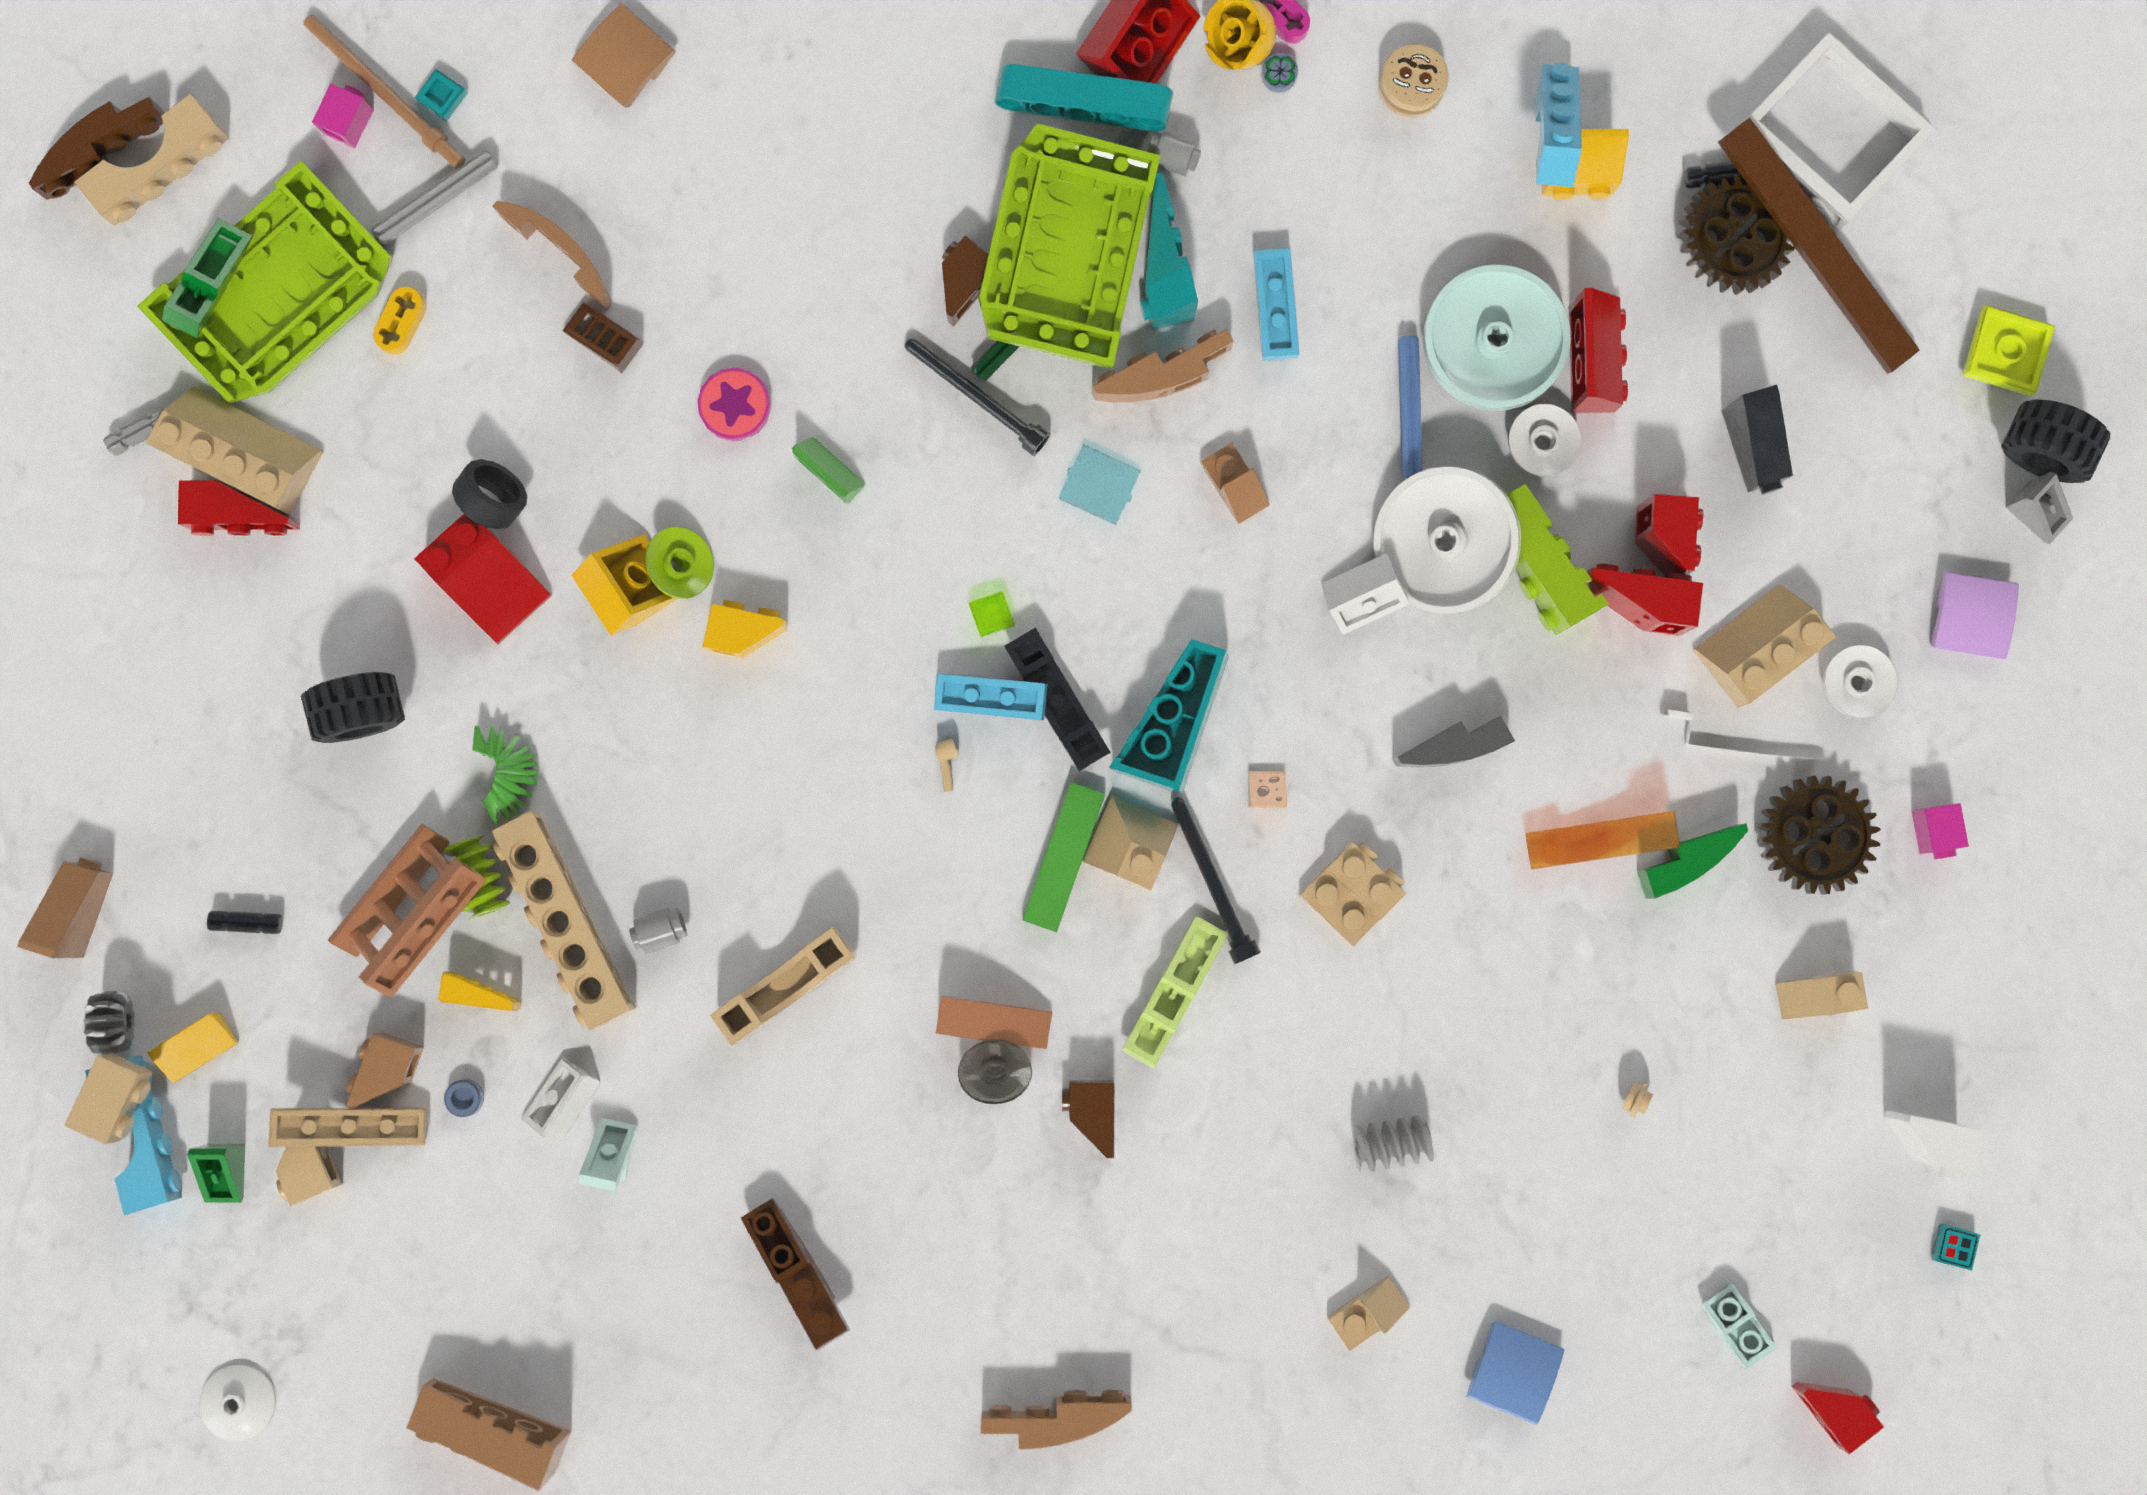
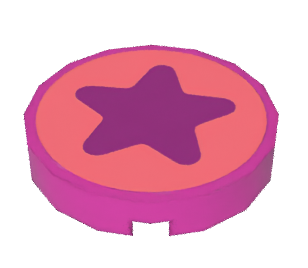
[697,368,771,442]

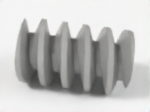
[1352,1115,1434,1172]

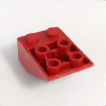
[1587,563,1703,636]

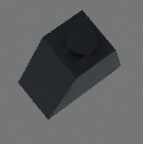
[1721,385,1793,495]

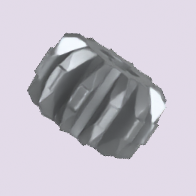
[83,991,136,1055]

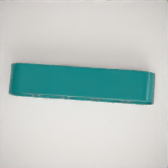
[994,64,1173,132]

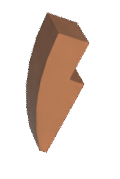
[935,996,1052,1049]

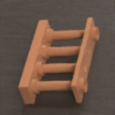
[328,824,486,998]

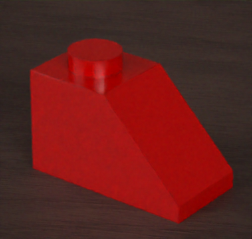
[1791,1382,1884,1455]

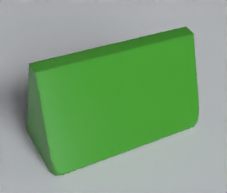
[791,438,865,504]

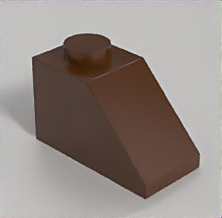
[942,236,988,327]
[1062,1080,1114,1158]

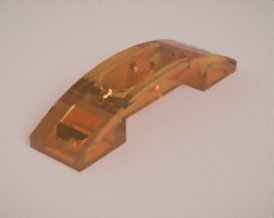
[1525,811,1680,870]

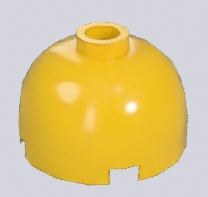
[1203,0,1277,70]

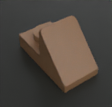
[1200,443,1270,525]

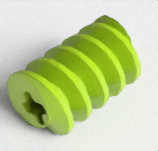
[443,836,510,919]

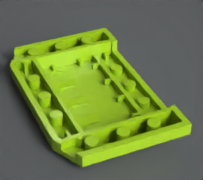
[978,123,1161,369]
[137,160,393,403]

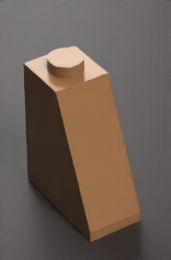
[17,857,113,958]

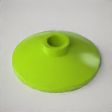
[645,527,714,599]

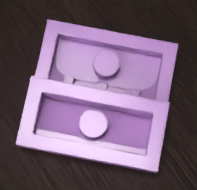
[1930,571,2019,659]

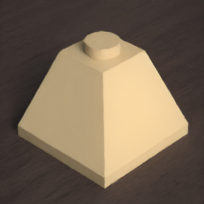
[1083,795,1179,891]

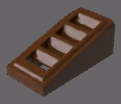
[562,302,643,373]

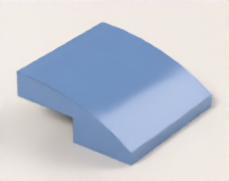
[1466,1321,1565,1425]

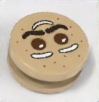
[1379,44,1449,118]

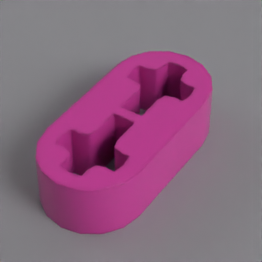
[1258,0,1310,44]

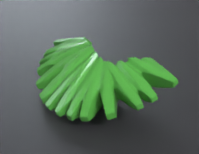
[472,726,538,825]

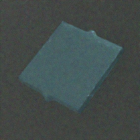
[1059,444,1141,525]

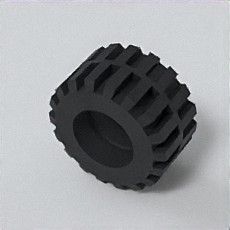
[2001,399,2111,483]
[301,672,405,743]

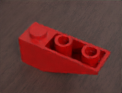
[178,480,300,536]

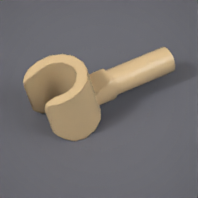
[936,738,959,792]

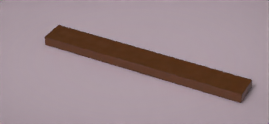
[1717,117,1920,374]

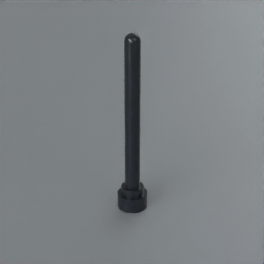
[904,338,1051,456]
[1171,797,1261,965]

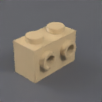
[64,1053,153,1144]

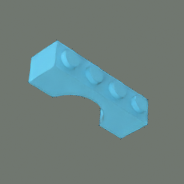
[1535,63,1582,187]
[85,1056,182,1215]

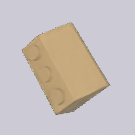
[1693,584,1836,708]

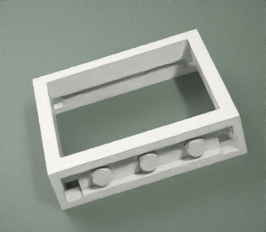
[1747,32,1936,232]

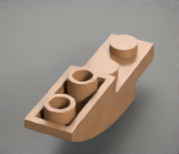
[1092,329,1234,403]
[981,1390,1132,1450]

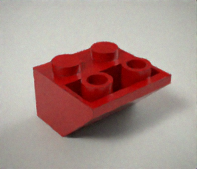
[1635,494,1704,578]

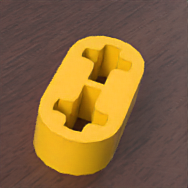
[373,286,426,355]

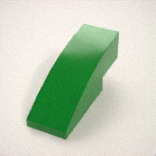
[162,218,252,338]
[1637,823,1748,899]

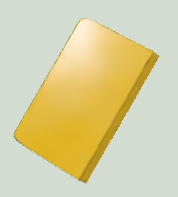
[147,1012,238,1083]

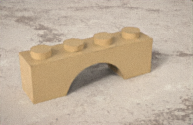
[75,93,229,226]
[710,927,857,1046]

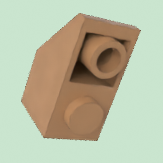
[346,1033,424,1108]

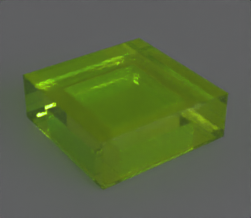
[968,591,1015,638]

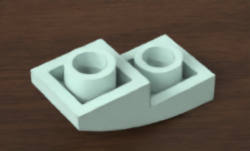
[1701,1283,1777,1369]

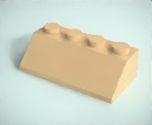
[146,387,324,515]

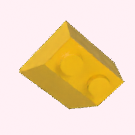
[1542,129,1629,200]
[571,534,677,636]

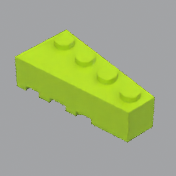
[1507,484,1609,636]

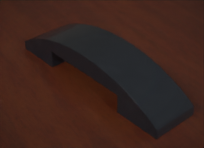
[1004,627,1111,772]

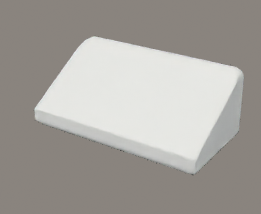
[521,1057,600,1143]

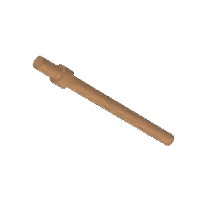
[303,15,466,169]

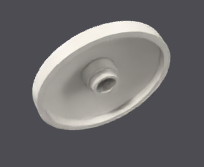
[1373,466,1521,614]

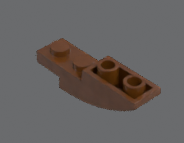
[29,97,164,200]
[741,1198,850,1350]

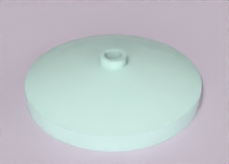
[1423,264,1571,411]

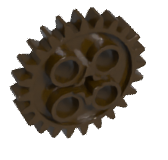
[1678,176,1795,295]
[1757,775,1881,895]

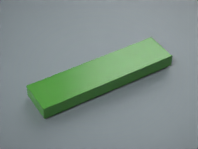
[1022,782,1105,932]

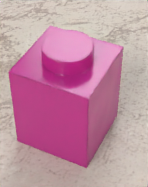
[312,83,374,148]
[1911,803,1969,859]

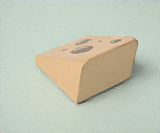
[1248,771,1287,808]

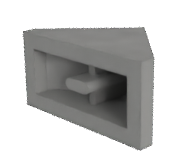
[2006,472,2073,544]

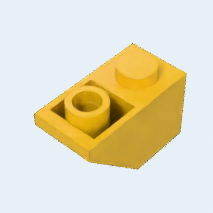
[702,600,788,658]

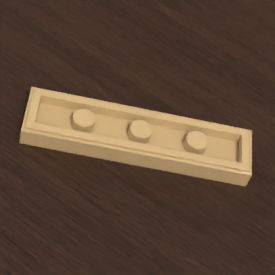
[268,1108,426,1147]

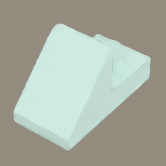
[579,1118,637,1192]

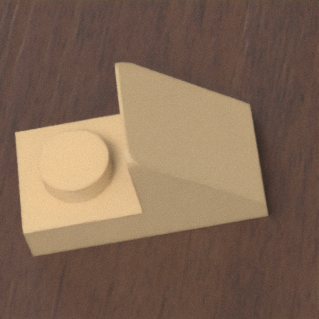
[1327,1276,1410,1351]

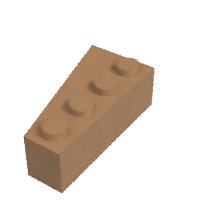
[406,1378,571,1491]

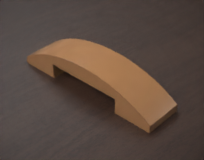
[492,201,611,310]

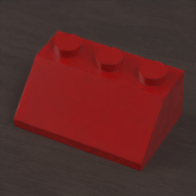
[1076,0,1201,84]
[1569,288,1628,413]

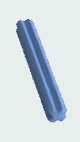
[1398,336,1423,478]

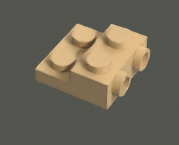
[1299,842,1406,947]

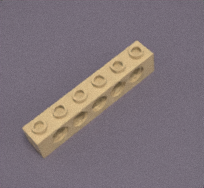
[492,811,636,1030]

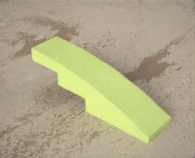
[1121,916,1228,1069]

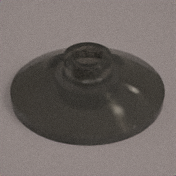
[958,1039,1032,1104]

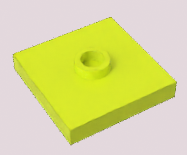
[1962,305,2055,396]

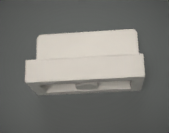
[1321,554,1410,635]

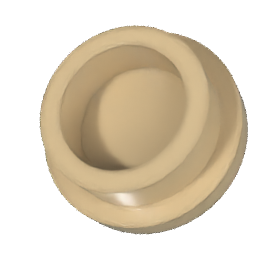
[1622,1081,1654,1118]

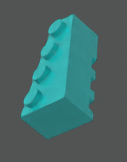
[1109,639,1229,794]

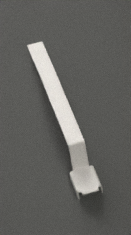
[1661,709,1822,760]

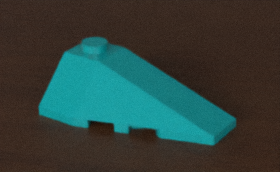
[1139,172,1198,330]

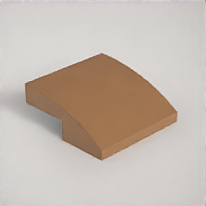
[571,4,676,108]

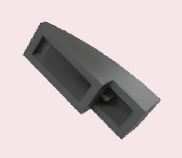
[1393,716,1515,768]

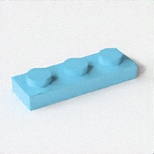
[1253,248,1300,361]
[934,674,1048,720]

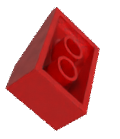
[414,514,552,644]

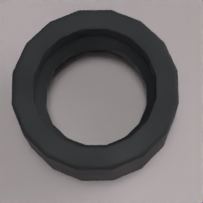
[452,459,528,530]

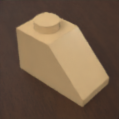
[1775,971,1869,1019]
[276,1147,343,1206]

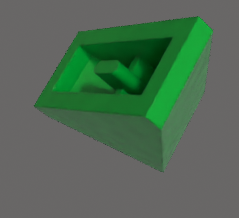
[187,1144,245,1203]

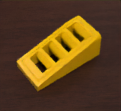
[438,972,521,1011]

